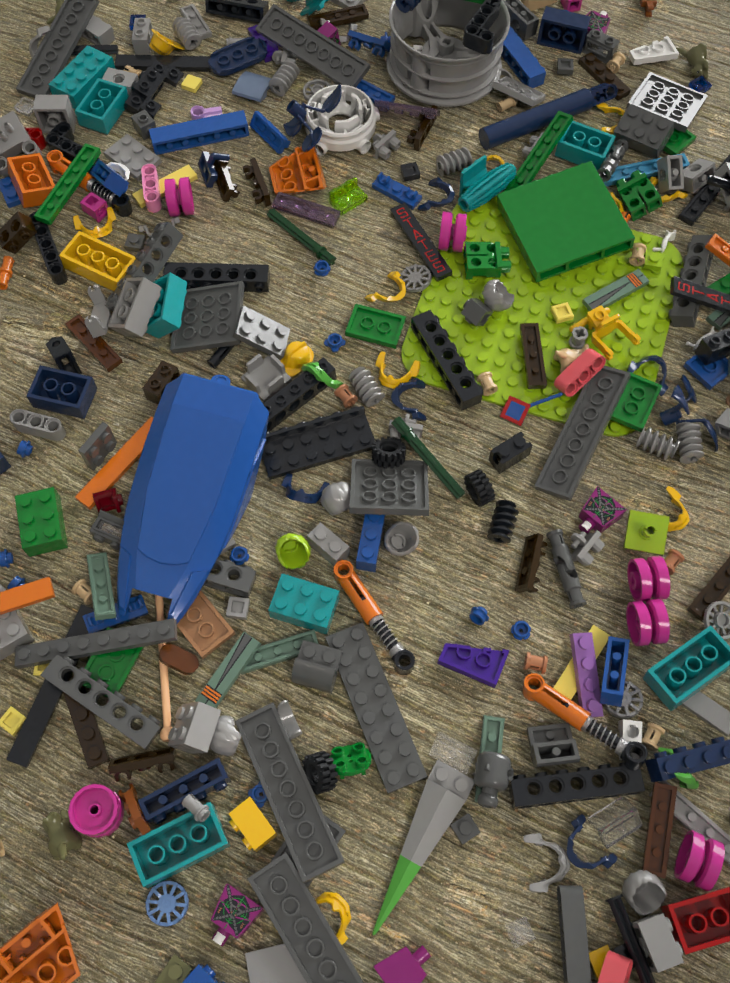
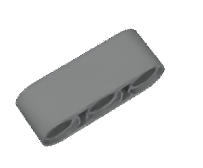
[9,409,66,441]

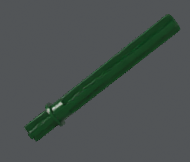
[267,209,336,266]
[391,416,465,499]

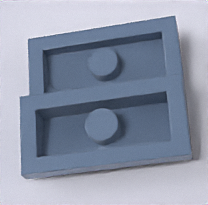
[232,71,271,102]

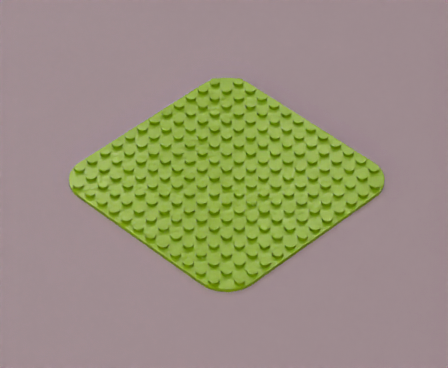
[401,195,683,437]

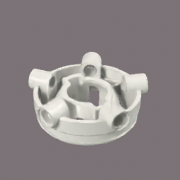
[302,85,380,156]

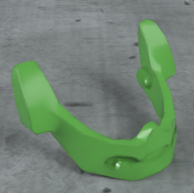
[301,362,343,389]
[658,747,699,789]

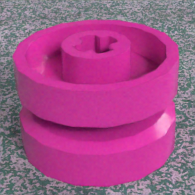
[164,177,194,217]
[438,211,467,253]
[627,556,670,602]
[626,599,670,646]
[68,784,125,838]
[674,830,725,891]

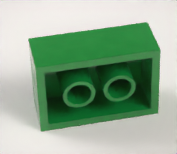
[15,487,68,557]

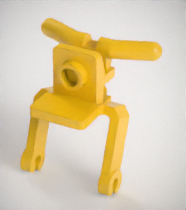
[569,305,641,360]

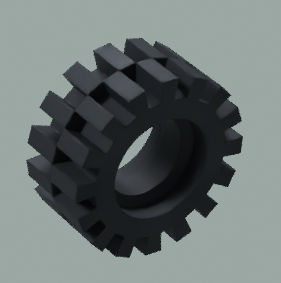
[372,436,406,469]
[464,469,495,507]
[302,751,338,795]

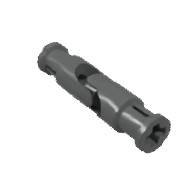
[597,138,629,182]
[546,529,587,609]

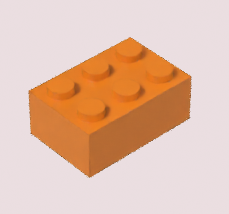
[7,153,55,208]

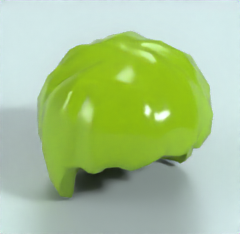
[275,533,311,570]

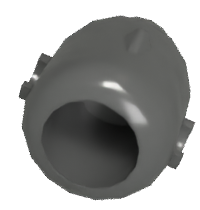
[473,751,514,809]

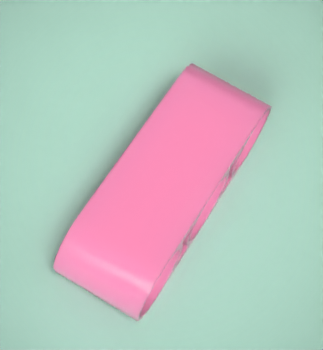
[141,164,162,213]

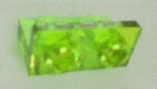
[329,177,368,216]

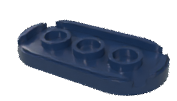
[208,37,267,76]

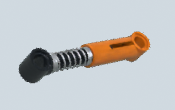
[46,150,133,217]
[334,560,415,675]
[522,673,648,770]

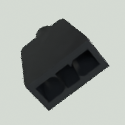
[46,336,82,374]

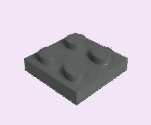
[78,422,117,471]

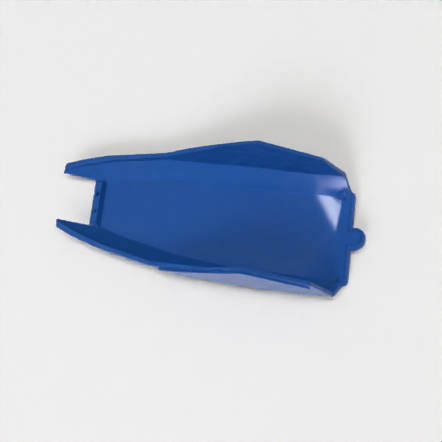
[117,373,269,624]

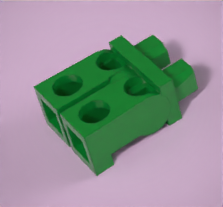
[616,170,663,222]
[463,242,511,279]

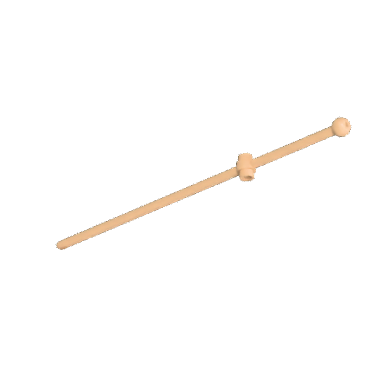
[155,595,172,742]

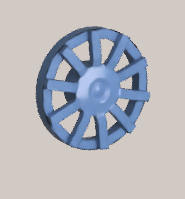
[146,881,189,927]

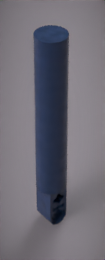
[478,83,618,150]

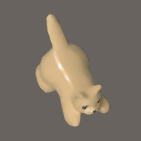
[553,344,589,373]

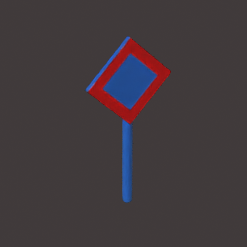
[500,392,563,426]

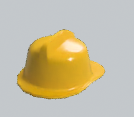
[149,29,185,55]
[280,341,314,377]

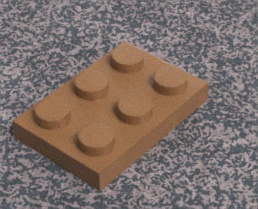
[166,590,235,659]

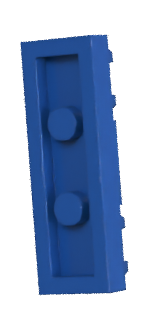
[347,30,391,58]
[356,79,395,112]
[249,111,291,154]
[372,172,422,210]
[83,594,148,633]

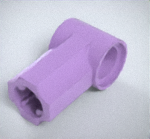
[190,106,223,120]

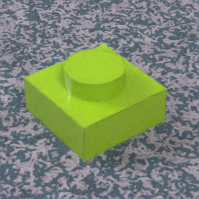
[643,251,663,271]

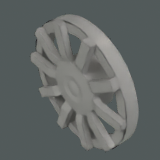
[303,79,331,101]
[399,264,432,292]
[703,601,730,639]
[604,681,644,719]

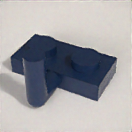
[198,151,230,188]

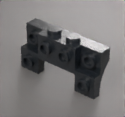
[124,60,184,120]

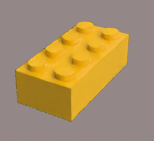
[59,231,136,291]

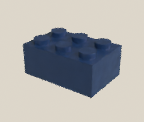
[537,6,591,55]
[26,365,97,419]

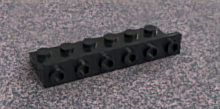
[262,406,376,480]

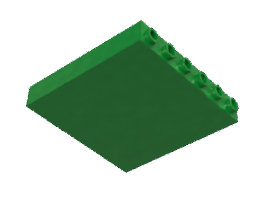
[497,161,635,283]

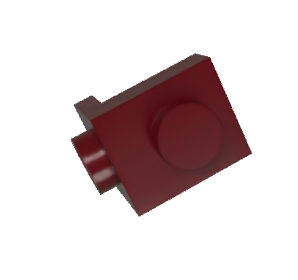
[93,487,124,513]

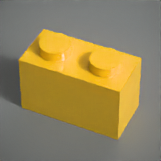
[228,797,277,852]

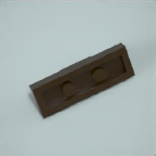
[407,105,438,151]
[242,158,271,207]
[213,160,240,202]
[515,533,547,593]
[108,747,176,782]

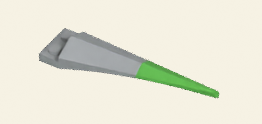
[373,759,475,935]

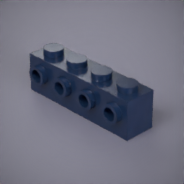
[645,736,730,782]
[138,758,231,825]

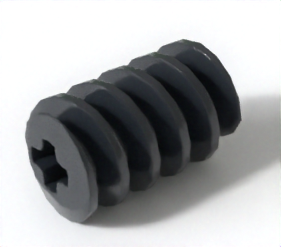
[487,500,519,543]

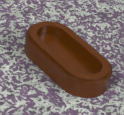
[158,644,199,675]

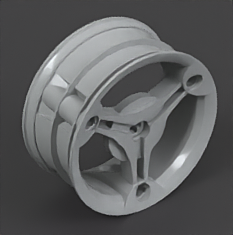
[386,0,510,107]

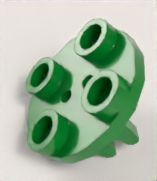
[329,742,372,780]

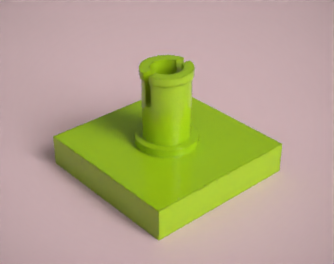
[623,510,670,556]

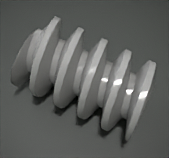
[172,17,202,50]
[269,61,300,97]
[436,147,473,177]
[348,367,385,407]
[676,422,704,464]
[636,427,680,461]

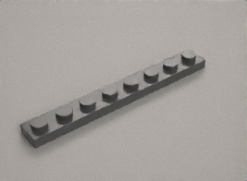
[15,618,178,669]

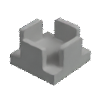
[241,354,292,402]

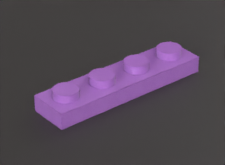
[570,632,604,717]

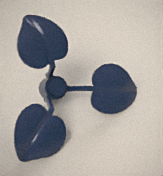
[283,84,342,152]
[660,374,718,452]

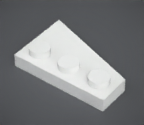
[628,36,679,65]

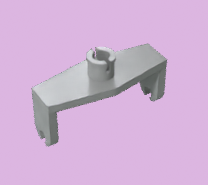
[85,285,111,338]

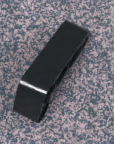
[463,0,501,54]
[46,122,99,173]

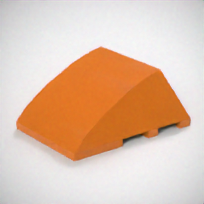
[269,146,327,195]
[0,902,81,983]

